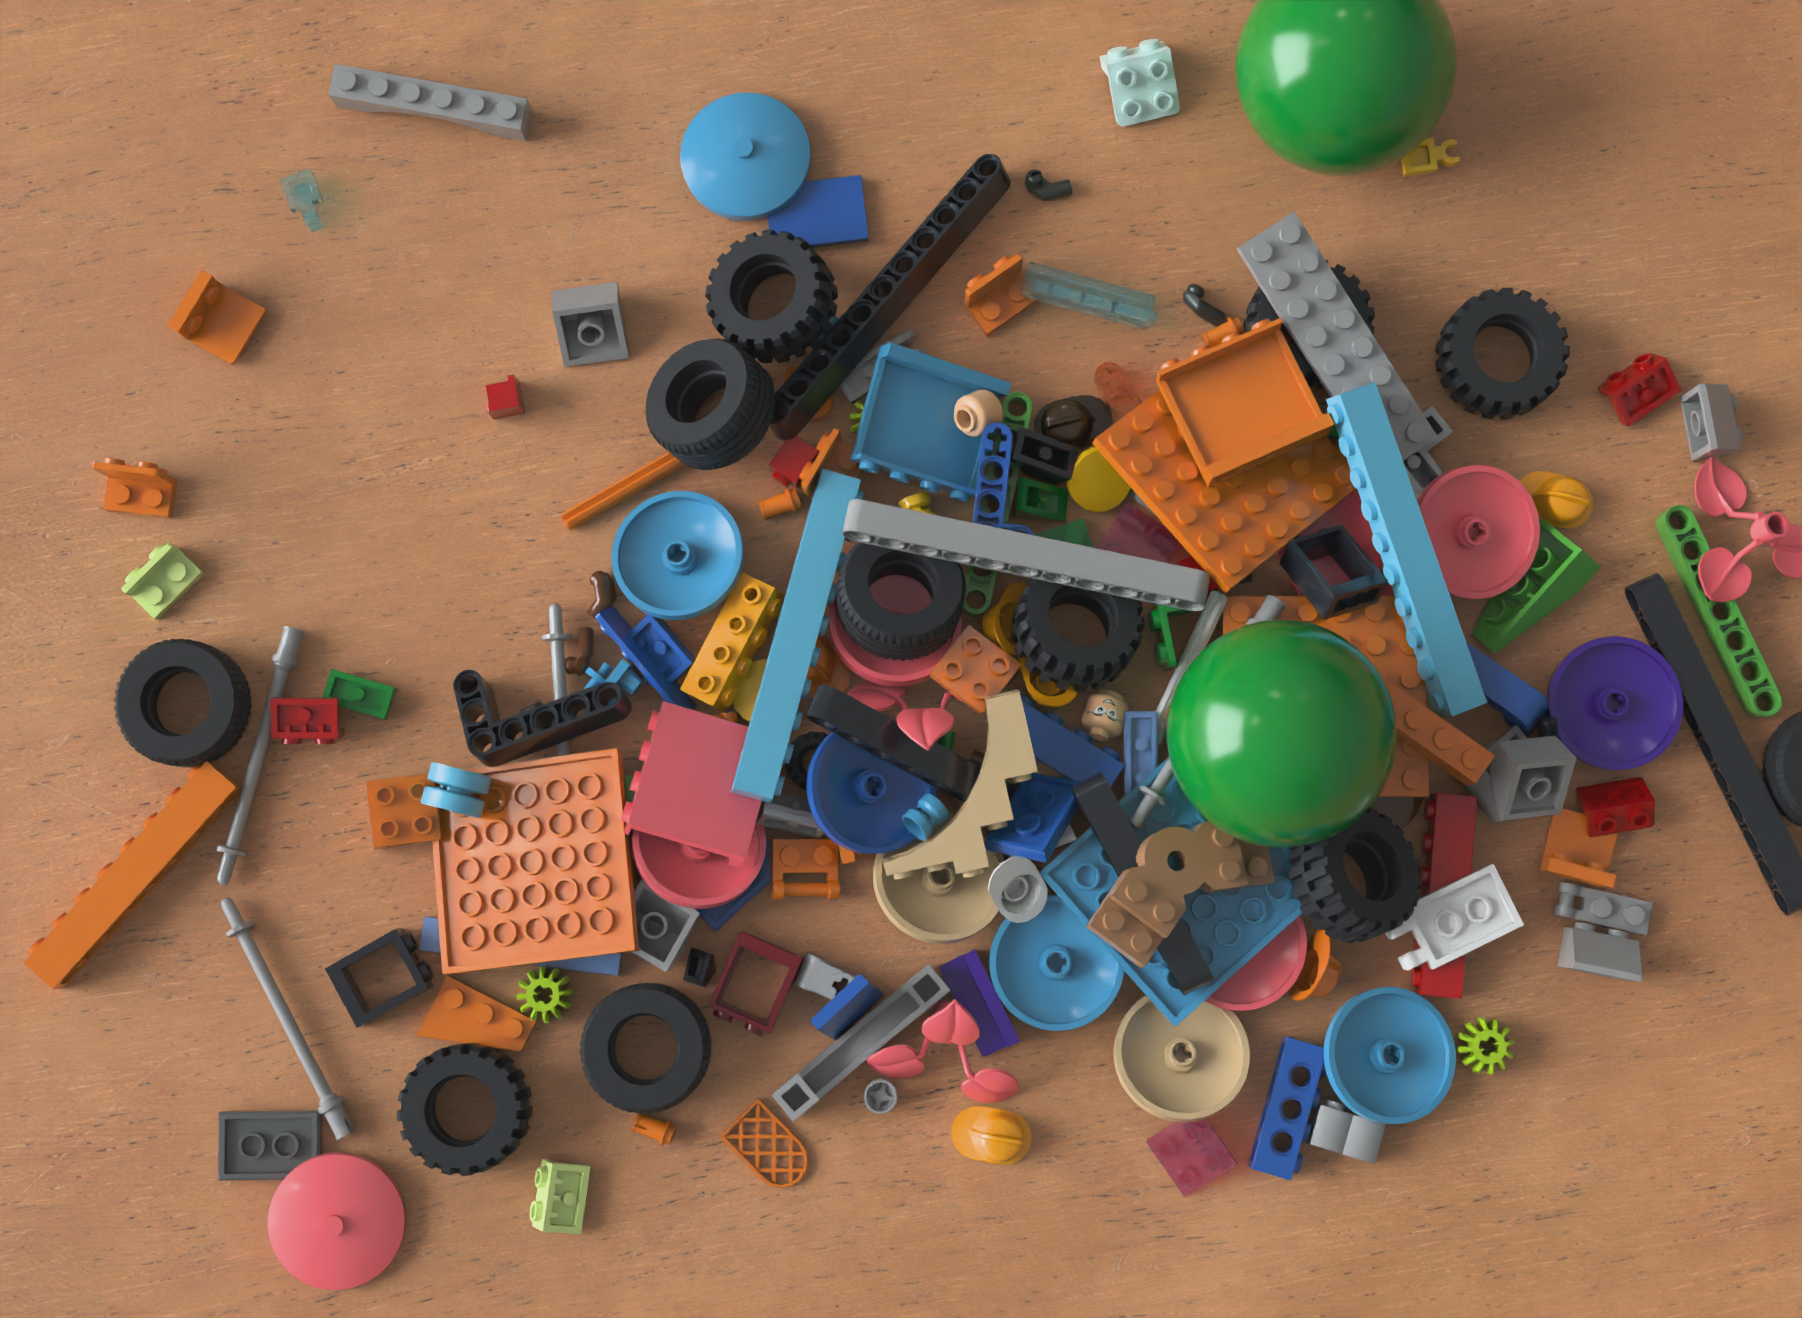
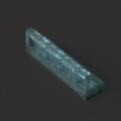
[1021,262,1157,329]

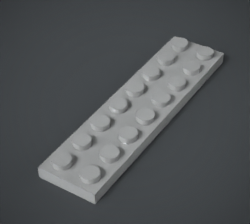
[1236,211,1438,460]

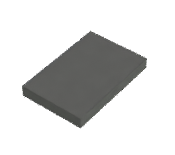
[218,1110,322,1181]

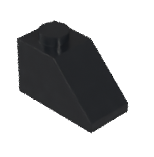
[1010,427,1079,485]

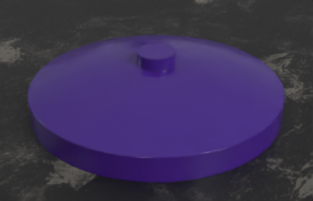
[1546,636,1683,771]

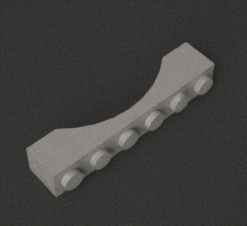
[328,64,533,141]
[772,963,950,1121]

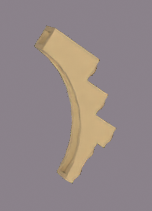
[883,689,1038,879]

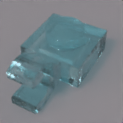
[280,168,324,232]

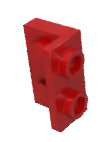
[1598,353,1682,427]
[270,697,344,744]
[1576,777,1655,837]

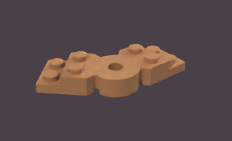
[1086,821,1275,968]

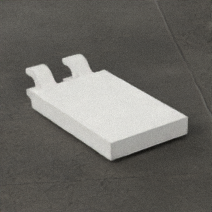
[1385,864,1524,971]

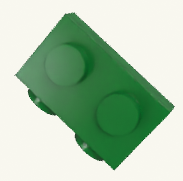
[1147,604,1194,671]

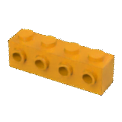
[680,572,784,713]

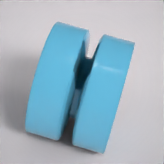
[421,762,492,818]

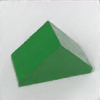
[1015,478,1068,522]

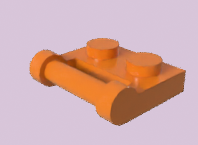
[770,839,840,900]

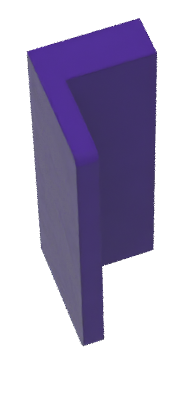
[940,949,1020,1057]

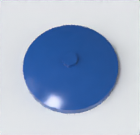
[807,732,936,854]

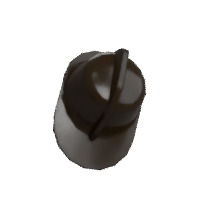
[1034,395,1112,449]

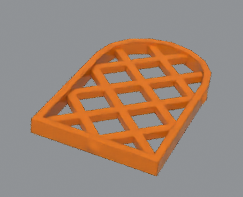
[719,1098,808,1188]

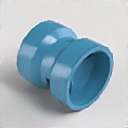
[902,793,950,841]

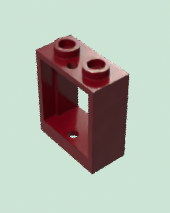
[708,931,804,1036]

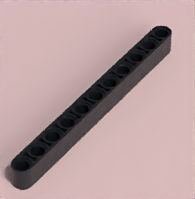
[769,154,1011,441]
[1624,573,1802,916]

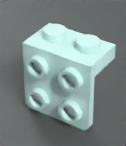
[1099,39,1180,127]

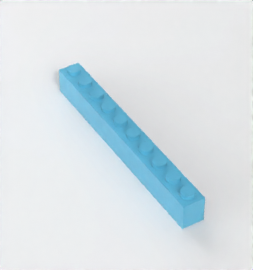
[1326,382,1487,717]
[730,468,864,803]

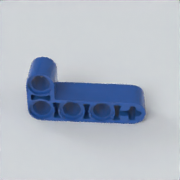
[972,422,1034,535]
[1466,642,1549,738]

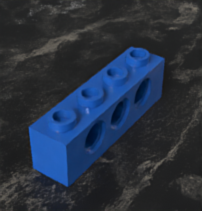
[1247,1036,1326,1181]

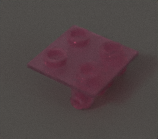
[1097,502,1179,563]
[1146,1119,1238,1197]

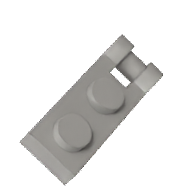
[1553,882,1653,935]

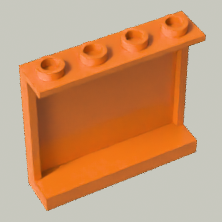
[1156,318,1334,487]

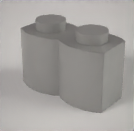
[1306,1099,1386,1164]

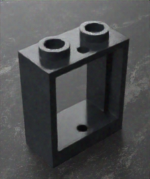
[1280,525,1388,620]
[325,928,434,1028]

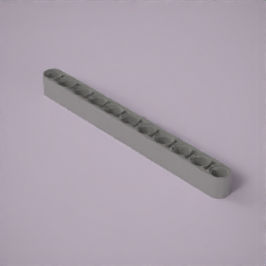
[842,499,1210,611]

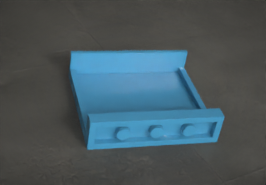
[850,343,1011,502]

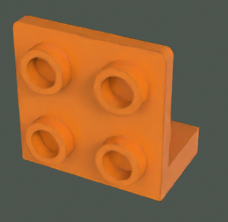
[964,253,1040,337]
[167,270,266,365]
[799,427,863,499]
[92,458,177,518]
[930,625,1022,715]
[366,773,441,850]
[1538,808,1618,888]

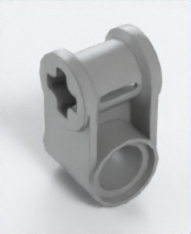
[793,953,856,1000]

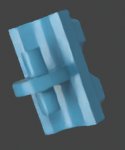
[585,659,644,706]

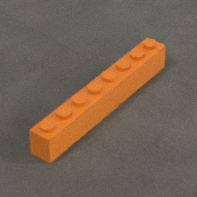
[23,761,242,989]

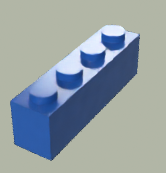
[1020,693,1125,787]

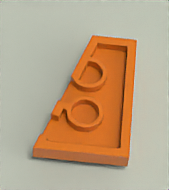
[416,975,538,1052]

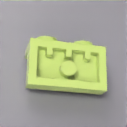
[121,542,205,620]
[530,1159,591,1234]

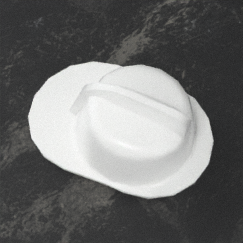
[988,856,1048,923]

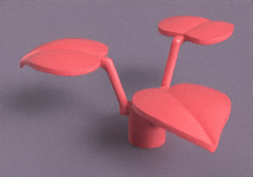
[1694,456,1802,603]
[847,681,961,751]
[865,999,1020,1103]

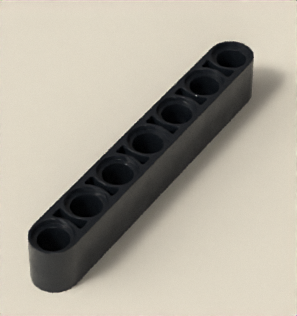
[806,685,1015,803]
[1071,772,1214,996]

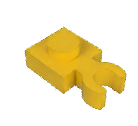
[1401,138,1460,177]

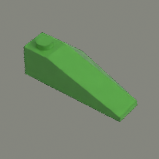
[1472,518,1601,654]

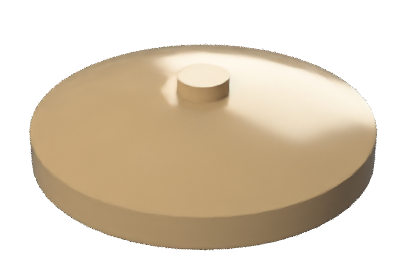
[873,812,1004,944]
[1114,996,1250,1122]

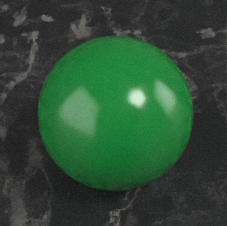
[1235,0,1457,176]
[1167,620,1397,848]

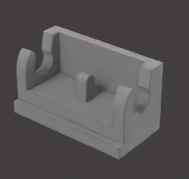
[756,793,824,839]

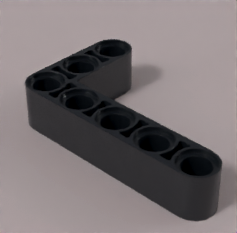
[453,669,632,767]

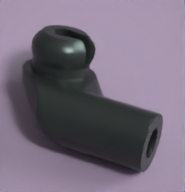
[1025,169,1072,201]
[1183,284,1225,327]

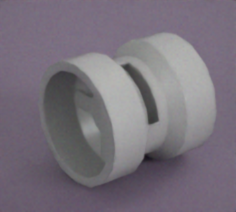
[864,1078,898,1114]

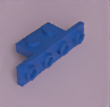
[595,607,697,710]

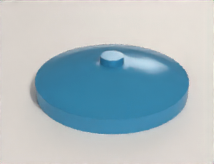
[680,93,811,221]
[611,491,745,620]
[989,895,1124,1031]
[1324,987,1456,1124]

